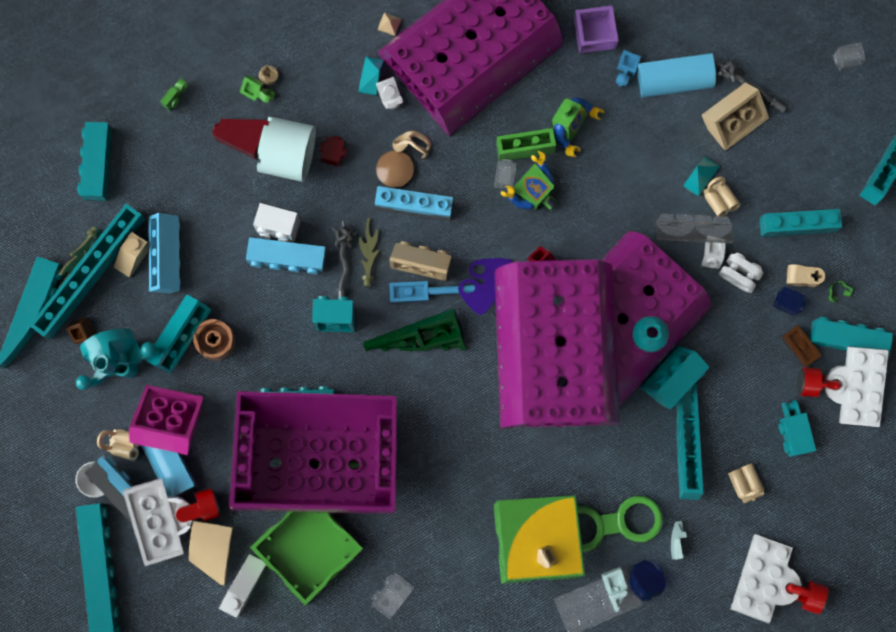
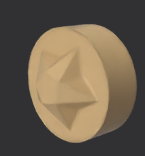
[259,65,279,85]

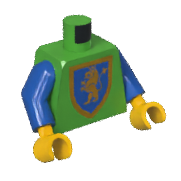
[552,97,604,157]
[501,151,557,210]

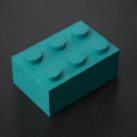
[312,296,356,333]

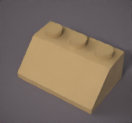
[702,83,769,150]
[390,241,451,281]

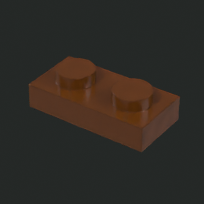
[782,325,822,367]

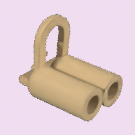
[703,176,741,218]
[97,429,140,461]
[728,463,764,503]

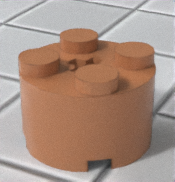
[193,319,236,361]

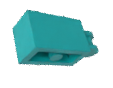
[778,400,816,457]

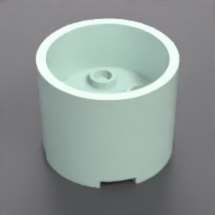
[257,116,316,182]

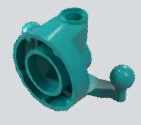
[76,328,160,390]

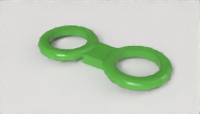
[577,496,663,552]

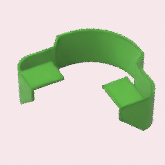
[829,281,853,303]

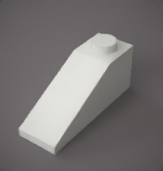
[219,554,266,618]

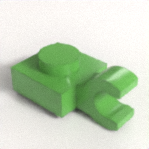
[240,75,275,103]

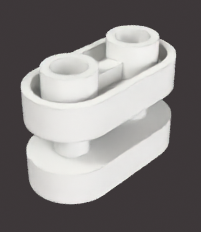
[719,253,764,293]

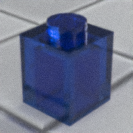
[772,287,805,316]

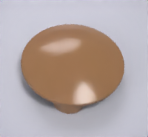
[376,151,414,189]

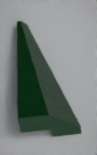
[364,308,466,351]

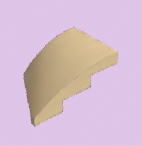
[189,521,233,585]

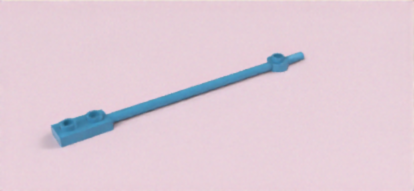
[389,281,475,303]

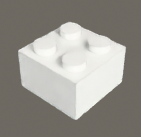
[253,203,300,243]

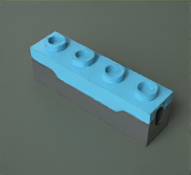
[375,186,453,221]
[84,454,137,523]

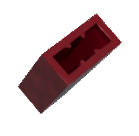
[212,119,270,159]

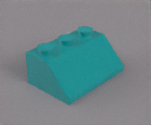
[640,346,709,409]

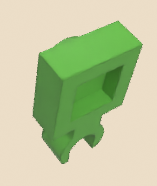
[160,78,188,111]

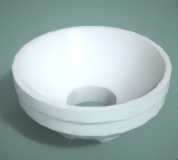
[76,461,104,497]

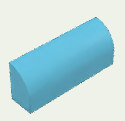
[636,53,716,98]
[141,445,198,497]

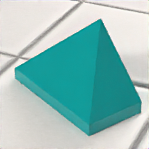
[358,57,384,96]
[683,156,720,197]

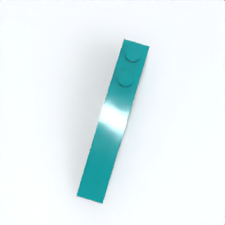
[859,135,896,205]
[0,256,63,369]
[677,381,703,500]

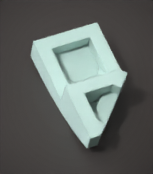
[671,521,687,560]
[601,567,628,612]

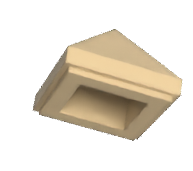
[378,13,402,36]
[537,545,557,568]

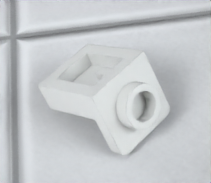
[376,77,403,109]
[701,237,726,269]

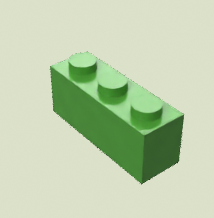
[496,128,556,162]

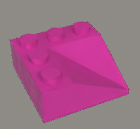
[129,385,204,455]

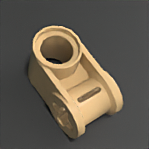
[786,265,825,287]

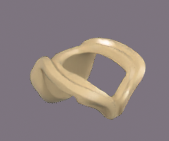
[393,131,431,159]

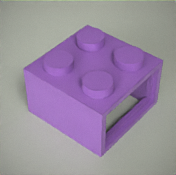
[573,5,618,53]

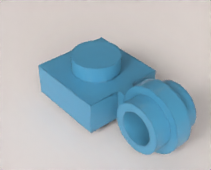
[615,50,641,87]

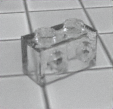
[371,573,415,620]

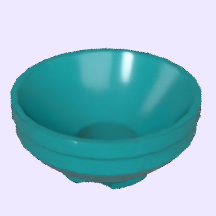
[632,316,669,352]

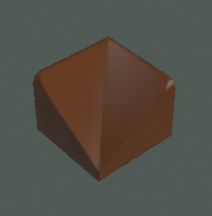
[66,317,96,344]

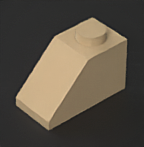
[114,232,149,278]

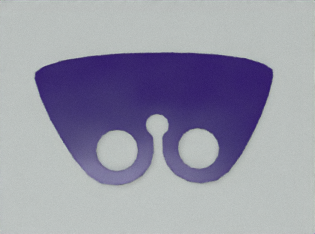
[458,258,512,316]

